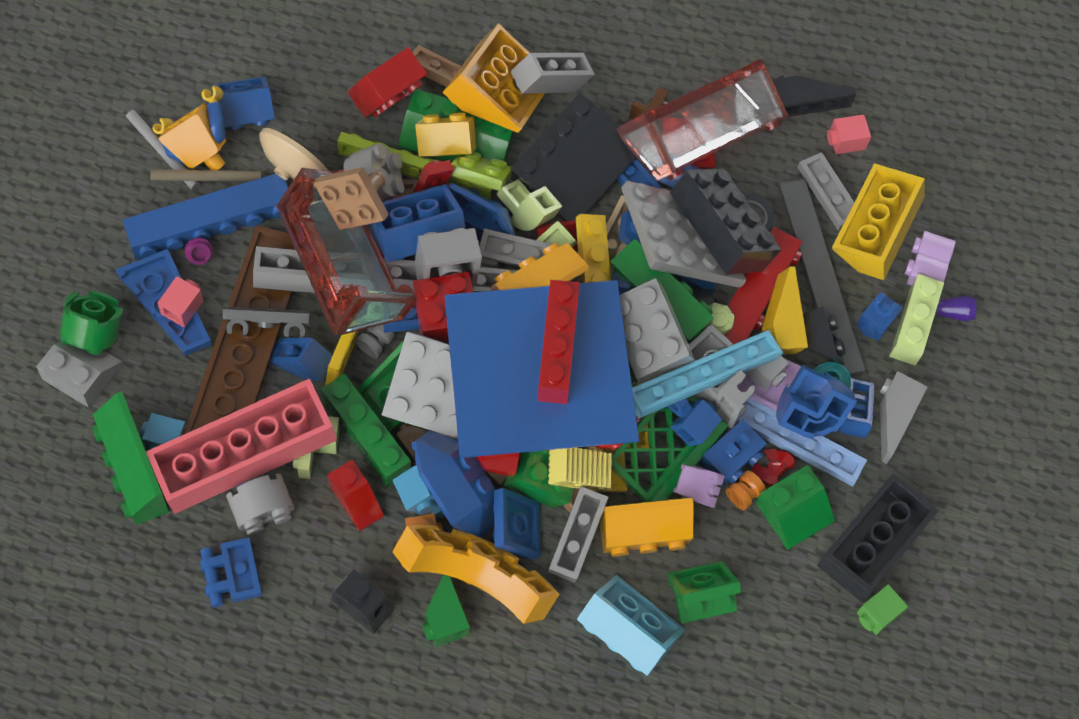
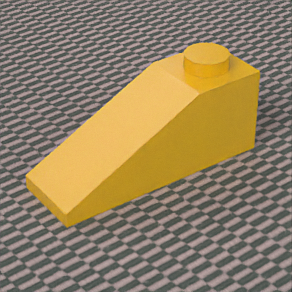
[762,266,808,355]

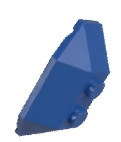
[447,184,516,241]
[411,430,496,538]

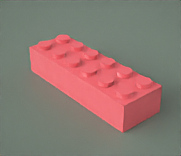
[146,378,337,514]

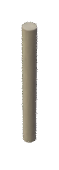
[150,169,261,182]

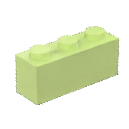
[889,274,944,366]

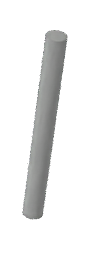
[126,110,200,191]

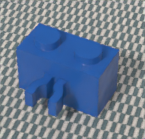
[698,419,767,487]

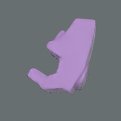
[673,464,725,508]

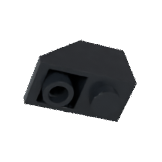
[803,306,846,365]

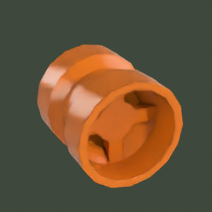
[726,471,766,511]

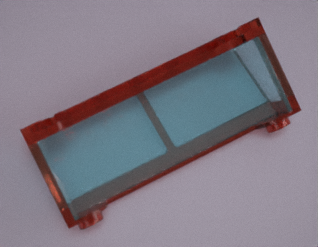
[276,168,418,335]

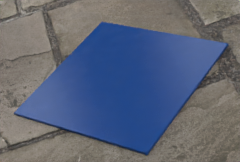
[445,280,639,458]

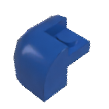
[776,364,857,439]

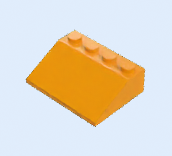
[443,23,545,133]

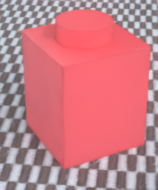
[827,115,871,154]
[157,276,204,328]

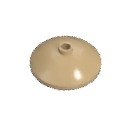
[259,128,330,184]

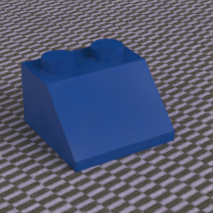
[213,76,275,130]

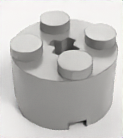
[344,144,404,201]
[226,474,295,536]

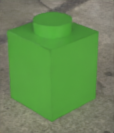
[857,584,908,635]

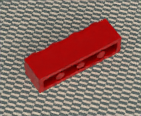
[538,279,580,404]

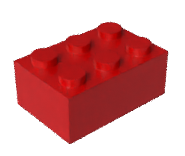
[347,47,427,118]

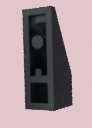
[769,75,856,119]

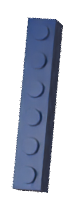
[122,174,294,260]

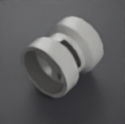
[355,319,395,359]

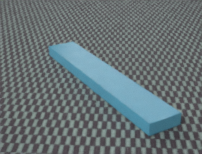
[632,330,783,419]

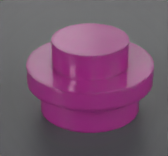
[185,237,213,265]

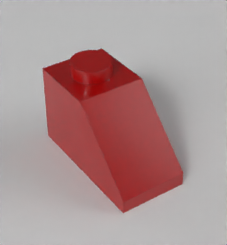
[328,459,384,532]

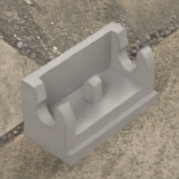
[713,370,755,429]

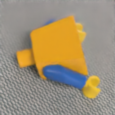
[152,86,226,170]

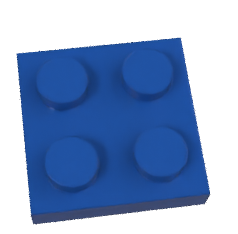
[493,488,540,560]

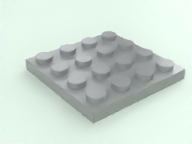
[621,181,746,288]

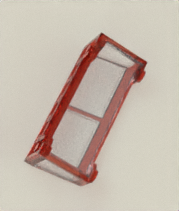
[616,58,789,180]

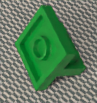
[667,561,741,624]

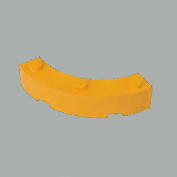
[393,525,560,624]

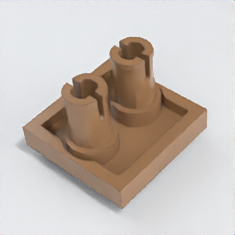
[314,167,389,230]

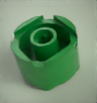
[60,291,123,355]

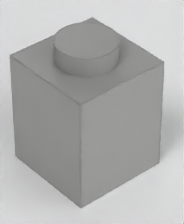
[745,356,789,392]

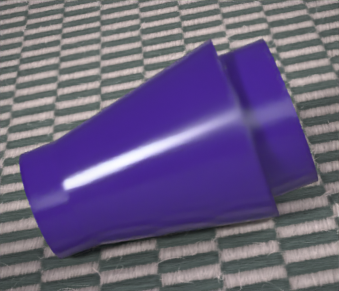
[936,295,976,322]

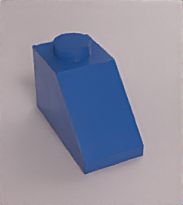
[270,338,333,381]

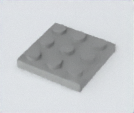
[382,331,458,438]

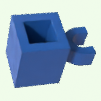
[856,292,903,341]
[667,398,722,446]

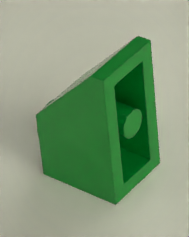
[422,575,470,647]

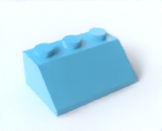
[577,575,686,676]

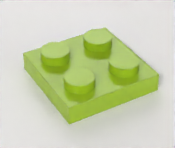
[451,152,511,191]

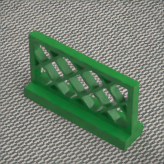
[612,395,728,503]

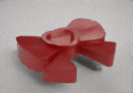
[752,448,795,487]

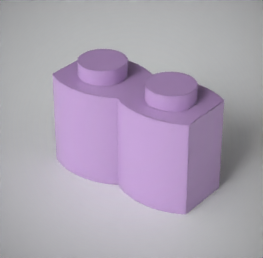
[904,231,956,285]

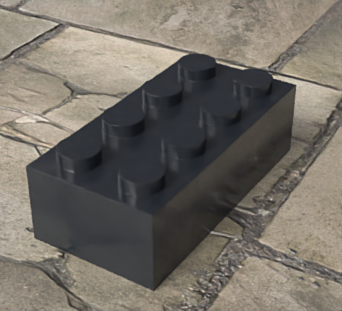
[670,169,781,275]
[817,473,939,603]

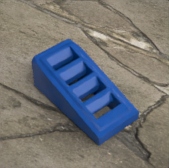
[840,378,875,438]

